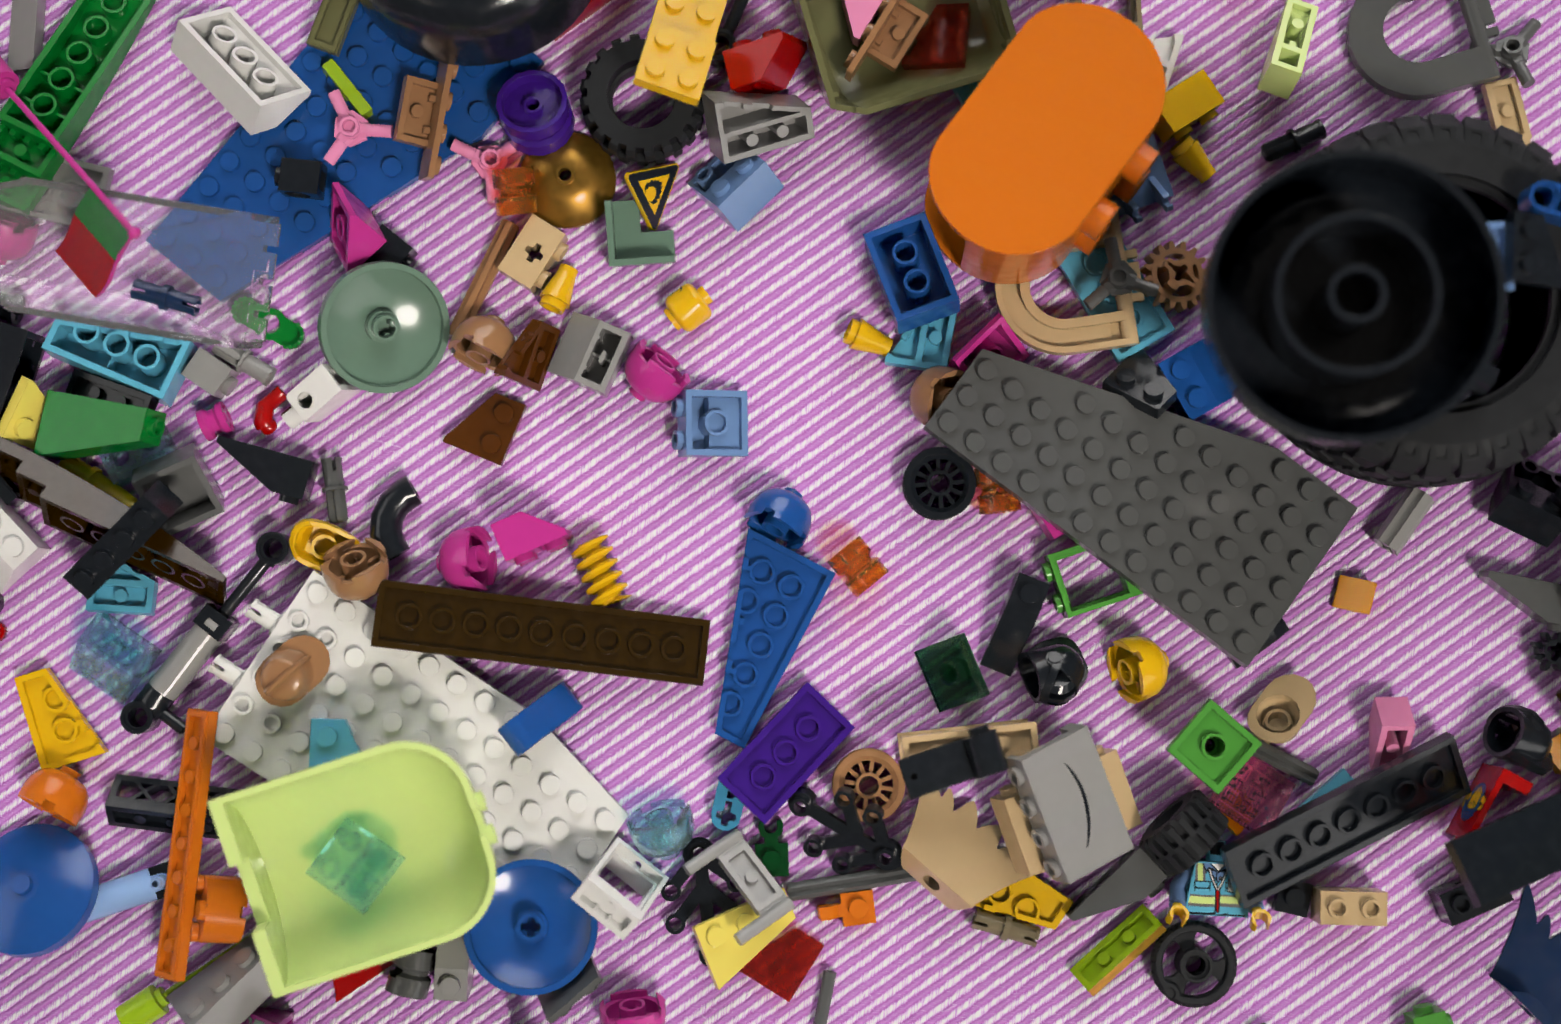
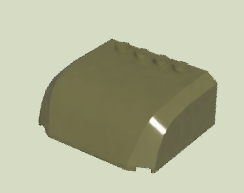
[793,0,1016,115]

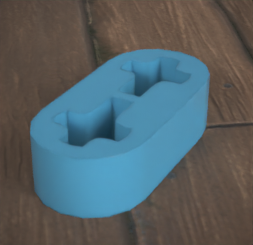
[711,781,744,831]

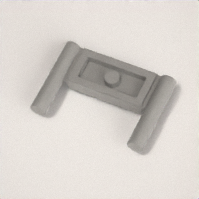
[682,828,795,946]

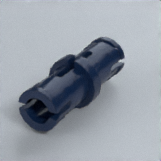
[130,278,202,317]

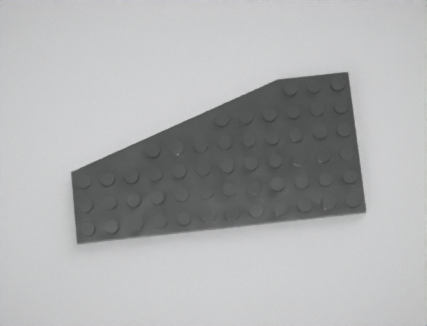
[923,349,1357,668]

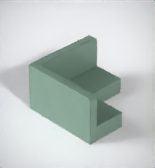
[604,200,676,268]

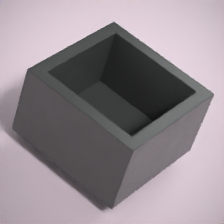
[132,442,224,535]

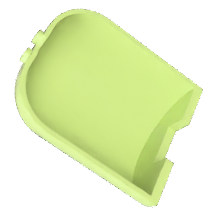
[207,740,498,999]

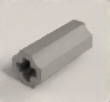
[1373,487,1434,556]

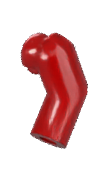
[253,386,287,435]

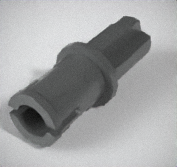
[321,457,348,523]

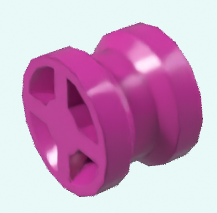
[196,401,235,441]

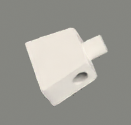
[281,363,362,429]

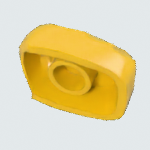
[289,518,361,571]

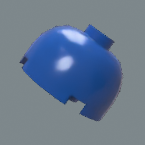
[744,487,811,549]

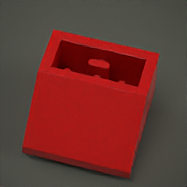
[722,29,808,94]

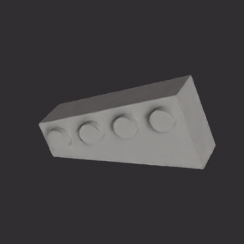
[166,934,272,1024]

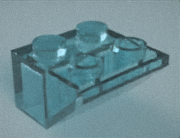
[69,613,162,705]
[305,817,405,914]

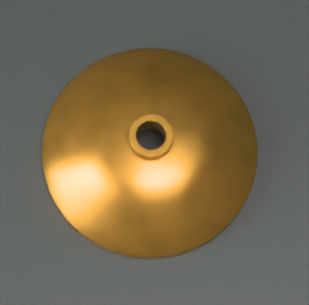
[519,132,616,229]

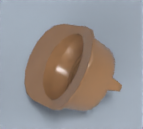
[255,635,330,707]

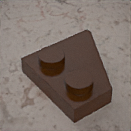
[443,393,527,466]

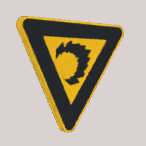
[624,163,679,231]

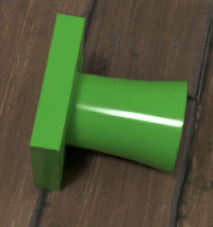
[1165,699,1262,795]

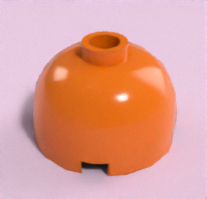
[18,765,89,827]

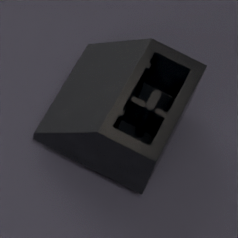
[1488,459,1561,548]

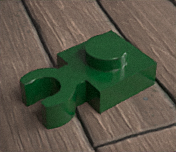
[755,819,789,877]

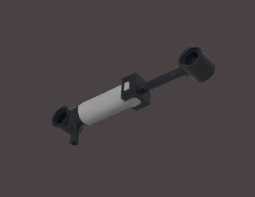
[120,532,294,735]

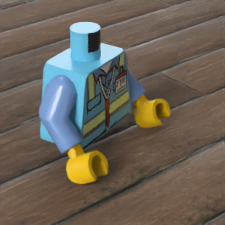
[1165,840,1271,931]

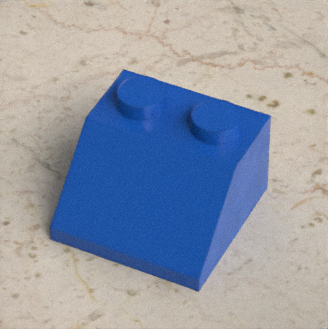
[1156,339,1234,420]

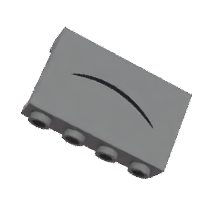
[1006,723,1134,885]

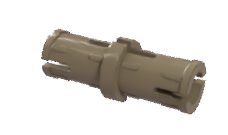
[971,908,1041,948]

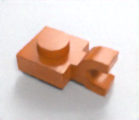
[817,888,876,927]

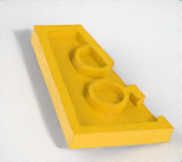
[14,668,109,769]
[975,875,1074,929]

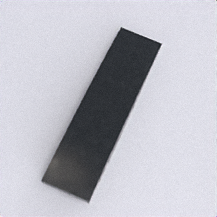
[1444,791,1561,908]

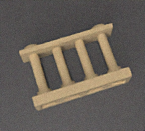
[897,718,1039,759]

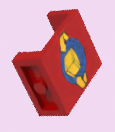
[1446,763,1534,838]

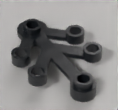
[788,786,902,874]
[661,837,740,966]

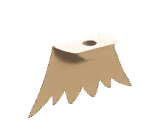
[901,788,1046,910]

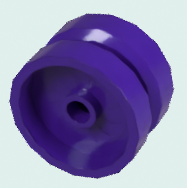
[496,70,575,156]

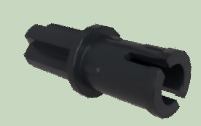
[1261,119,1327,162]

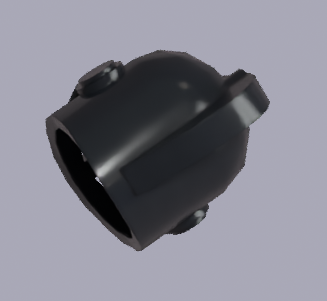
[1018,637,1088,706]
[1483,705,1554,776]

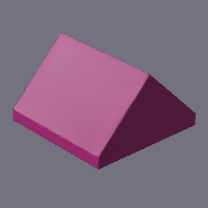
[330,182,387,272]
[949,313,1030,372]

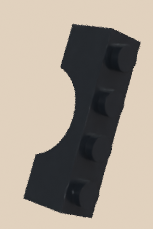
[63,479,184,599]

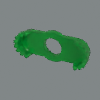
[232,296,305,350]

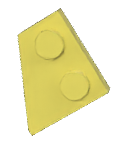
[0,376,46,450]

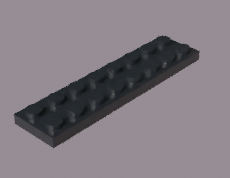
[1219,732,1471,909]

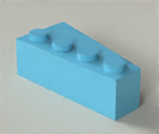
[41,318,198,408]

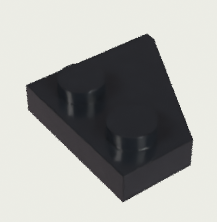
[1102,349,1177,419]

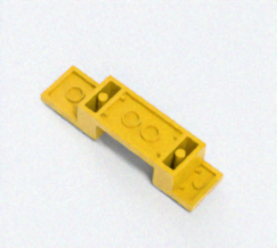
[632,0,727,107]

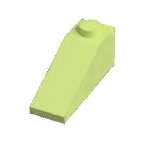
[1257,0,1319,100]

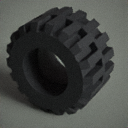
[1139,789,1228,877]

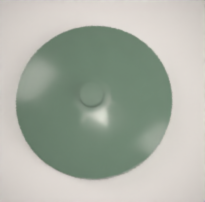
[317,261,450,394]

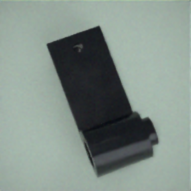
[897,724,1009,800]

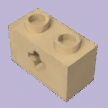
[497,213,569,294]
[1311,886,1388,926]

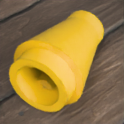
[1169,134,1216,184]
[539,263,578,315]
[842,318,893,357]

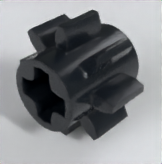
[1529,632,1561,671]

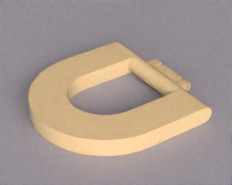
[994,211,1145,356]

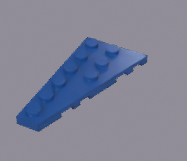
[715,528,836,749]

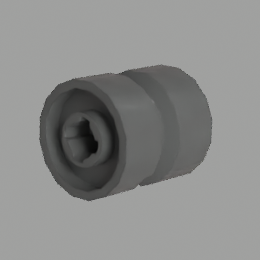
[385,947,436,999]

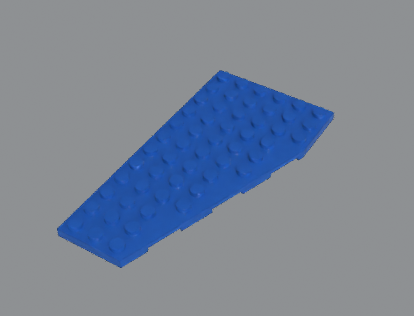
[146,2,544,303]

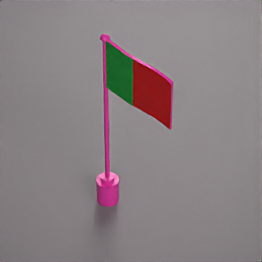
[0,56,141,298]

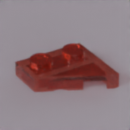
[740,926,824,1002]

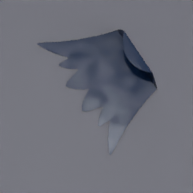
[1490,885,1561,1024]

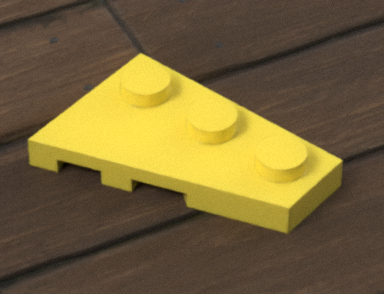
[692,886,796,990]

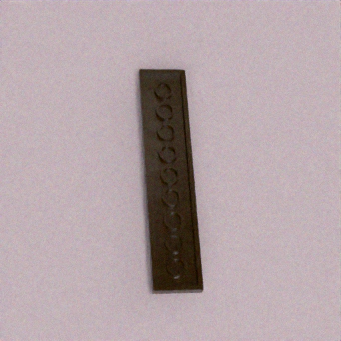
[371,580,711,686]

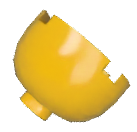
[1107,636,1169,704]

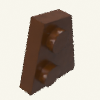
[494,319,561,392]

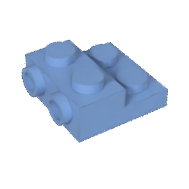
[671,389,748,458]

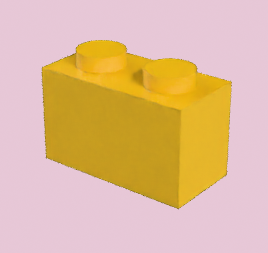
[1154,69,1225,144]

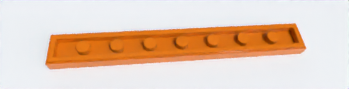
[154,708,218,982]

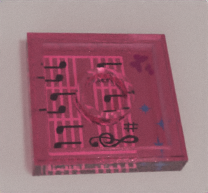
[1209,756,1296,832]

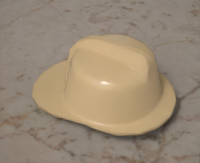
[1247,674,1316,745]

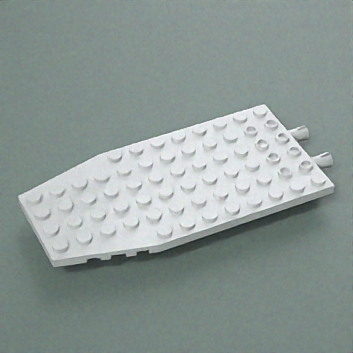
[208,570,628,882]

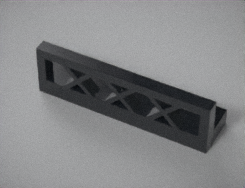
[105,774,239,839]

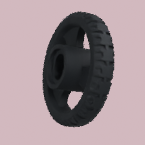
[1150,920,1237,1008]

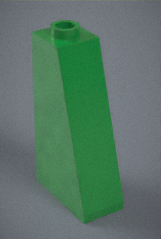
[33,390,166,460]

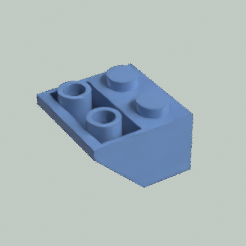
[687,155,784,232]

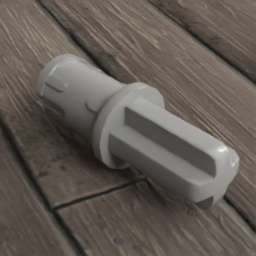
[212,338,277,386]

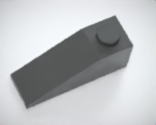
[1477,570,1561,632]
[1066,844,1167,921]

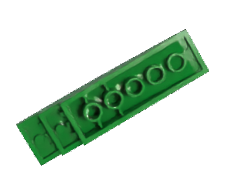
[0,0,156,215]

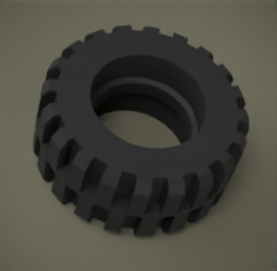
[579,34,704,166]

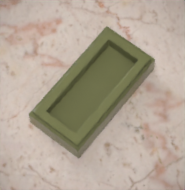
[306,0,360,57]

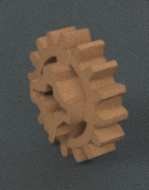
[1140,241,1206,313]

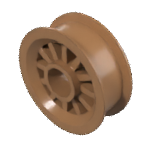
[832,748,905,822]

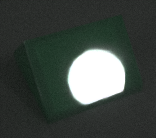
[914,632,990,713]

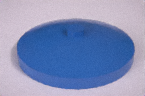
[0,824,99,958]
[463,859,598,996]

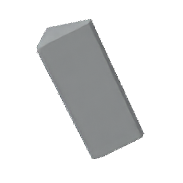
[7,0,46,74]

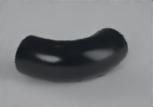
[369,476,422,561]

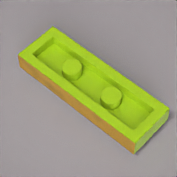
[1070,903,1167,997]

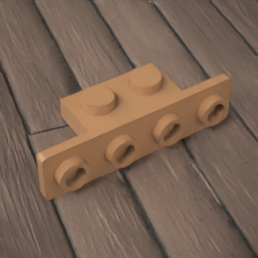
[843,0,929,82]
[393,62,459,181]

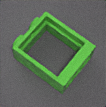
[1041,545,1143,618]

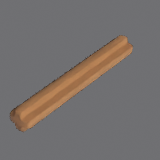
[449,219,519,336]

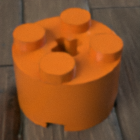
[190,874,248,944]

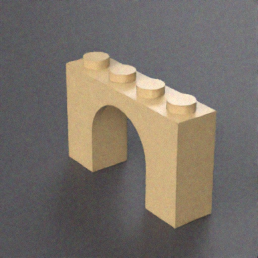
[990,745,1142,876]

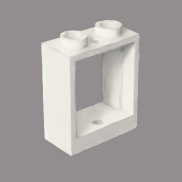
[571,837,669,940]

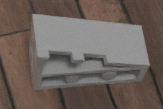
[701,90,815,164]

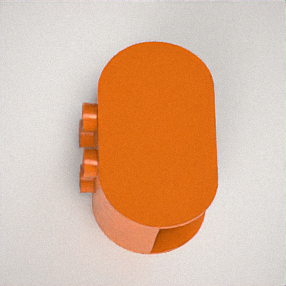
[925,3,1166,284]

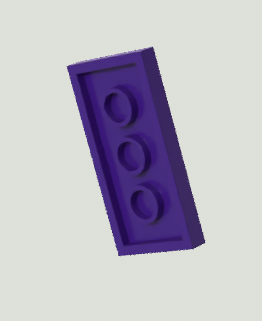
[716,682,855,824]

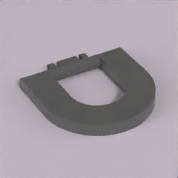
[1346,0,1501,100]

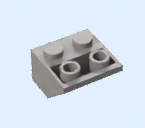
[547,312,633,397]

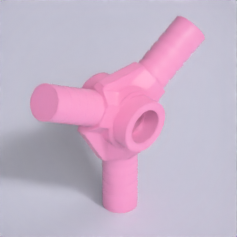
[323,89,393,166]
[450,138,517,203]

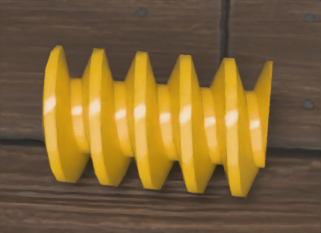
[571,534,632,607]

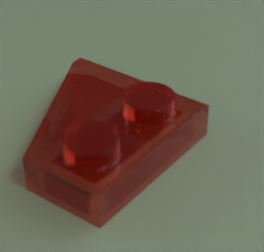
[902,3,972,70]

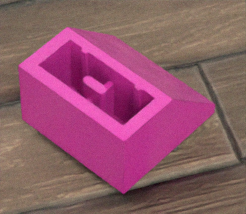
[490,511,573,566]

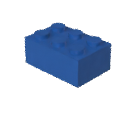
[863,211,960,334]

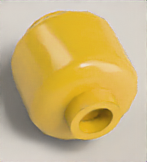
[663,283,713,332]

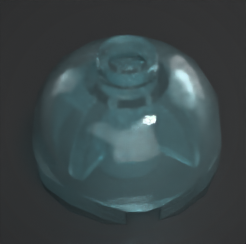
[626,799,695,860]

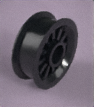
[902,447,976,520]

